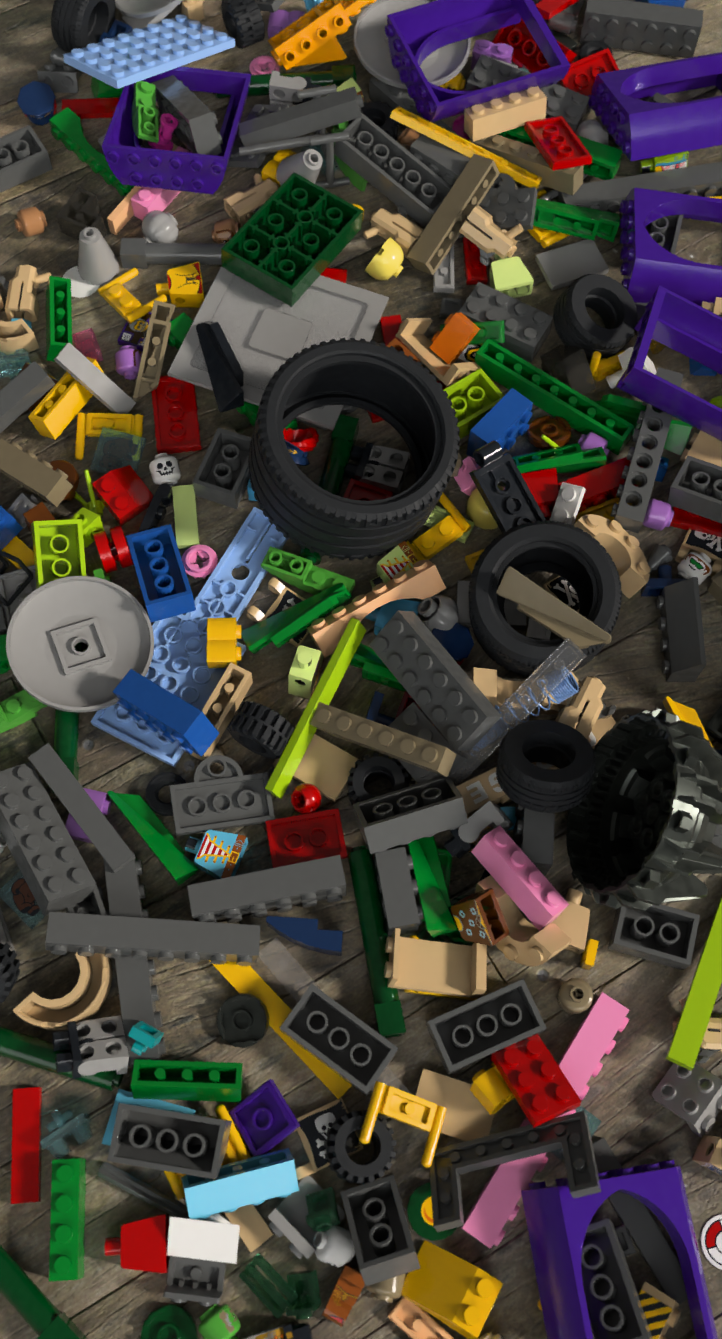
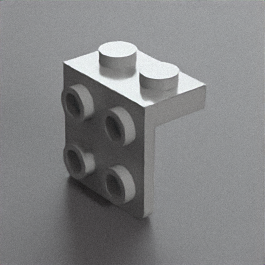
[652,1063,722,1138]
[268,1176,345,1259]

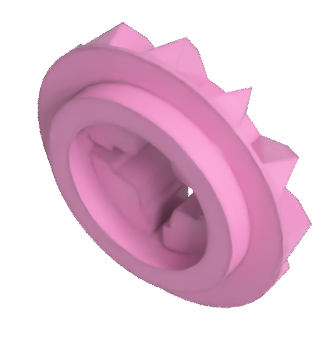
[249,56,280,75]
[182,545,218,579]

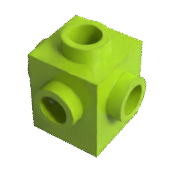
[69,507,104,548]

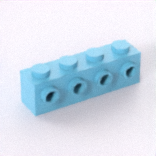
[181,1148,299,1220]

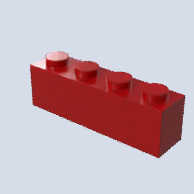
[558,457,644,513]

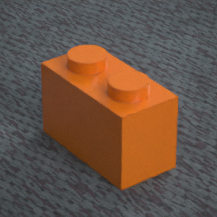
[429,312,480,364]

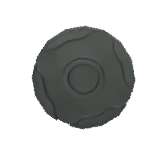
[217,993,269,1048]

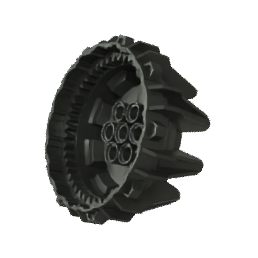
[566,708,722,912]

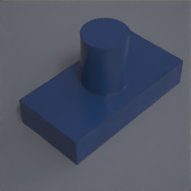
[641,565,686,597]
[366,691,395,726]

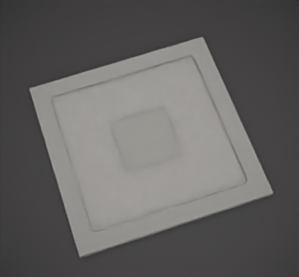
[167,266,389,430]

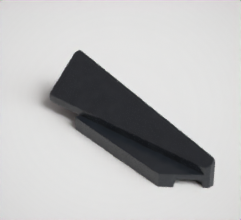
[196,320,244,413]

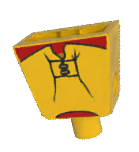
[156,262,204,308]

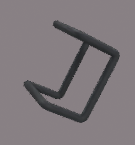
[0,550,34,606]

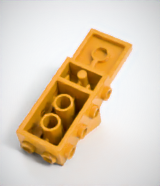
[267,0,376,70]

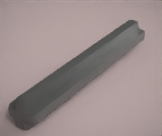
[97,1162,189,1219]

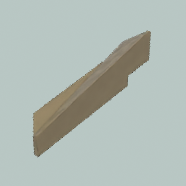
[133,300,176,402]
[496,566,612,649]

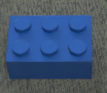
[466,388,533,458]

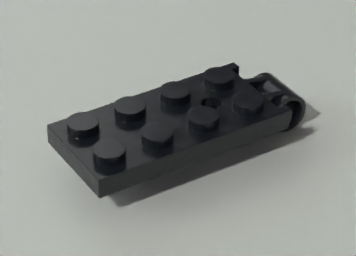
[469,440,546,533]

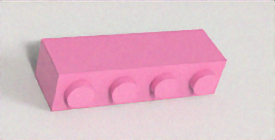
[131,146,192,221]
[471,826,569,931]

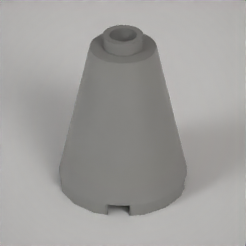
[276,149,323,185]
[78,227,119,285]

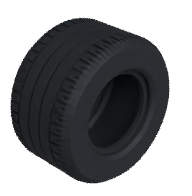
[469,520,622,678]

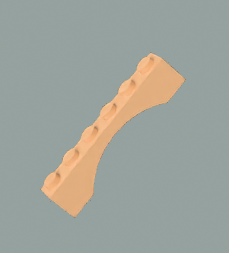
[307,559,446,658]

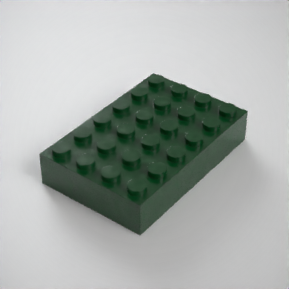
[221,173,363,307]

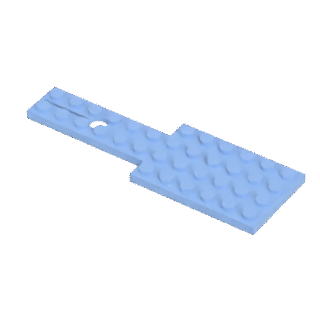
[90,507,289,768]

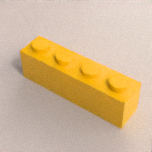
[28,357,104,440]

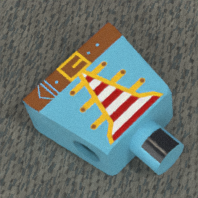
[185,829,248,879]

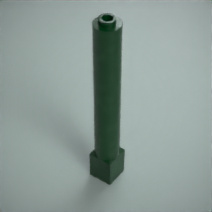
[213,64,356,98]
[299,415,359,566]
[48,642,84,793]
[347,846,406,1038]
[0,1027,124,1091]
[0,1245,87,1339]

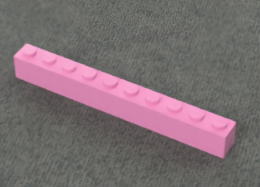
[460,992,629,1249]

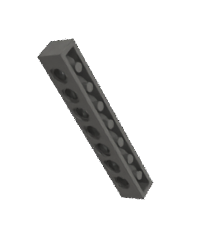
[610,367,684,533]

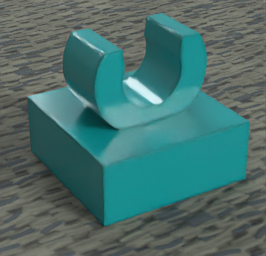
[128,1021,164,1056]

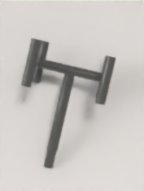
[238,84,350,189]

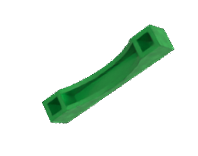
[49,107,134,197]

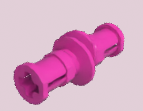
[148,113,178,151]

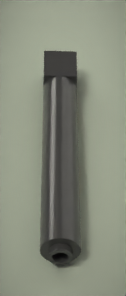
[120,238,226,269]

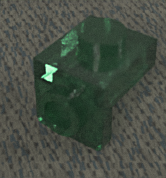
[305,1187,340,1232]
[285,1270,322,1320]

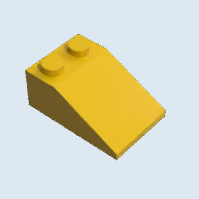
[401,1240,503,1339]

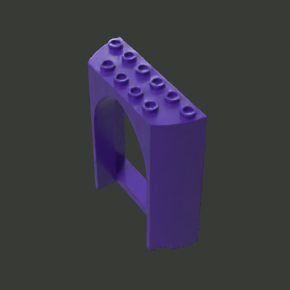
[385,0,570,123]
[588,52,722,161]
[102,66,251,194]
[619,187,722,306]
[616,285,722,441]
[521,1160,718,1339]

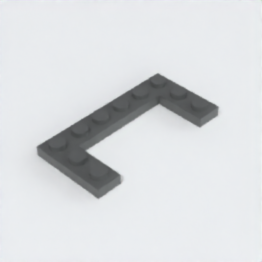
[429,1111,601,1232]

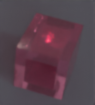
[72,328,103,362]

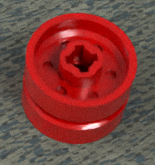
[93,525,134,574]

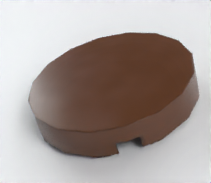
[528,416,571,450]

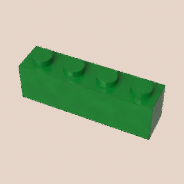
[45,276,72,361]
[131,1059,243,1102]
[49,1158,86,1282]

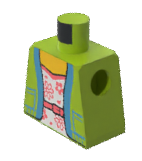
[640,151,688,173]

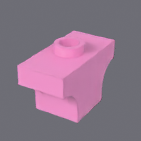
[454,456,481,496]

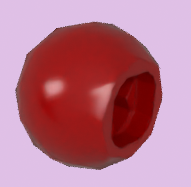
[291,783,321,814]

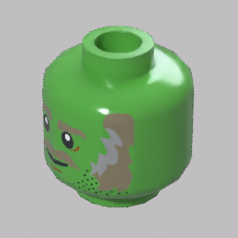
[198,1304,241,1339]

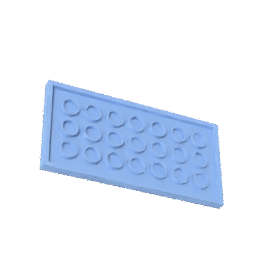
[63,14,235,89]

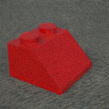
[92,465,154,526]

